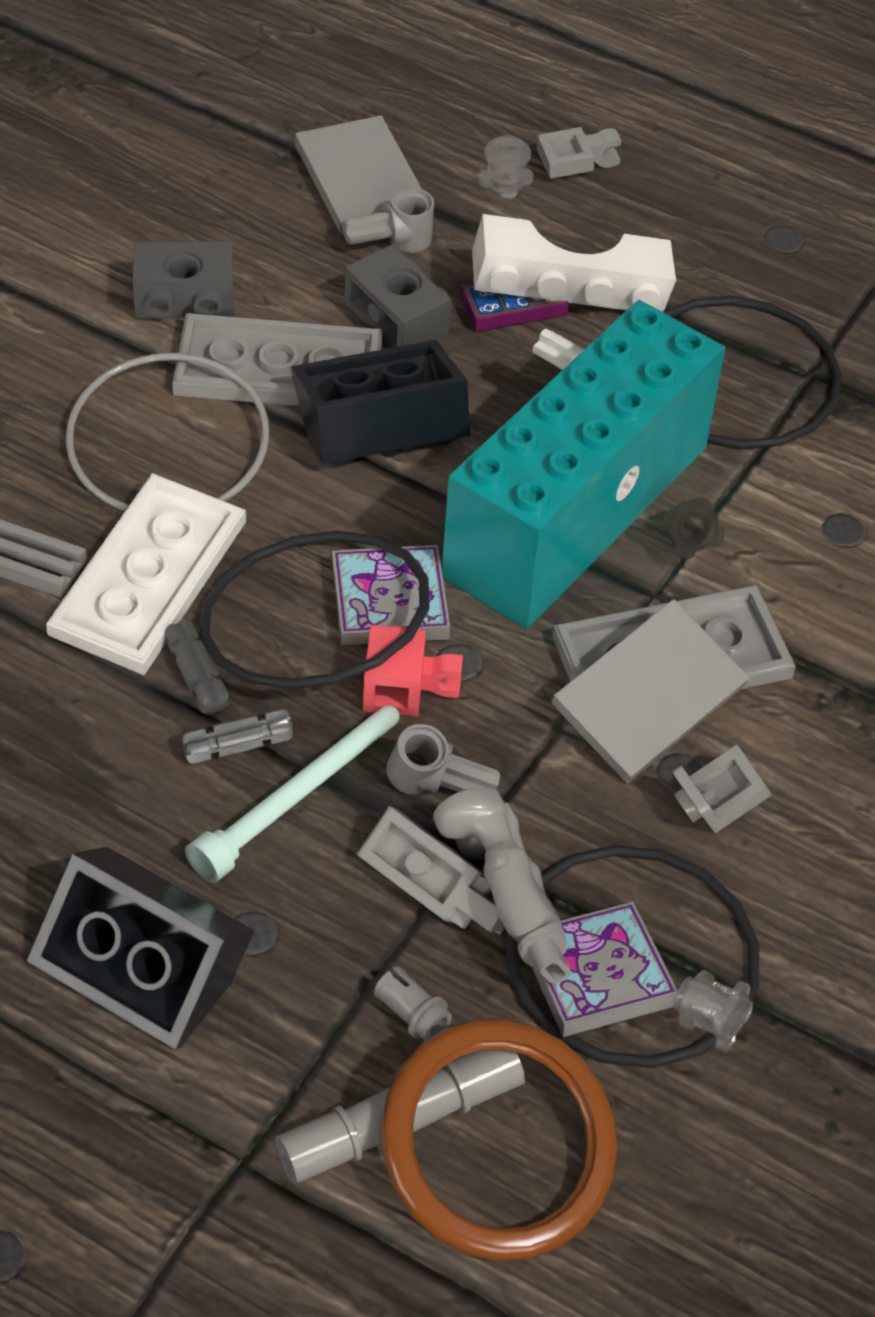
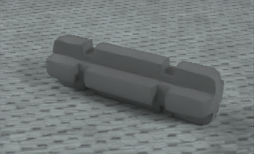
[165,620,229,716]
[181,708,293,764]

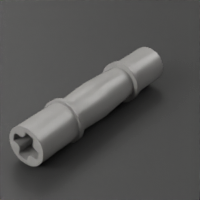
[275,1049,525,1184]

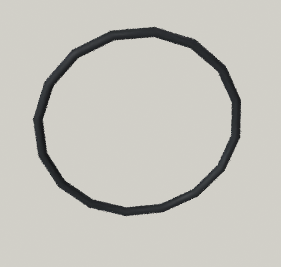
[663,296,842,449]
[199,531,430,689]
[505,845,759,1068]

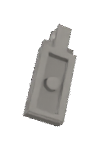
[357,806,505,935]

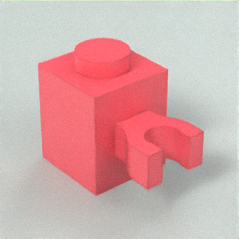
[363,625,463,716]

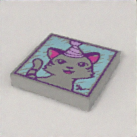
[332,545,450,646]
[531,902,679,1037]

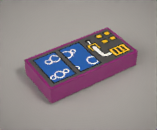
[461,284,569,332]

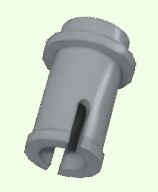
[374,967,452,1041]

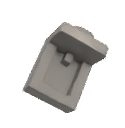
[672,744,772,833]

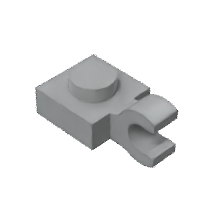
[537,127,622,179]

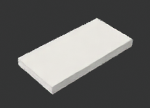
[46,473,246,675]

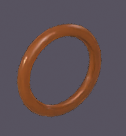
[381,1019,618,1261]

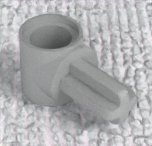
[342,188,434,253]
[386,724,500,795]

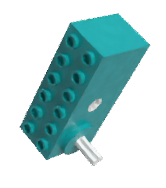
[442,299,726,630]

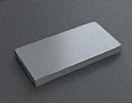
[172,313,383,406]
[552,585,796,689]

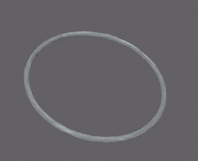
[66,353,269,511]

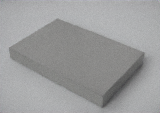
[295,115,422,234]
[551,599,750,784]

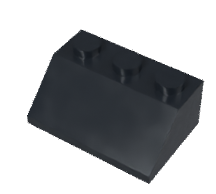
[291,340,470,465]
[27,846,255,1050]

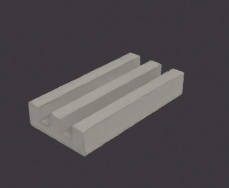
[0,519,87,598]

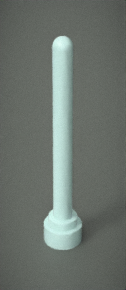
[185,705,400,884]

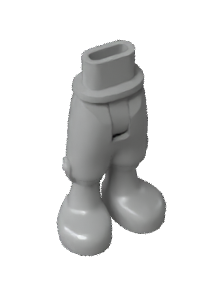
[433,787,571,984]

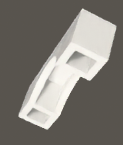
[472,214,676,312]

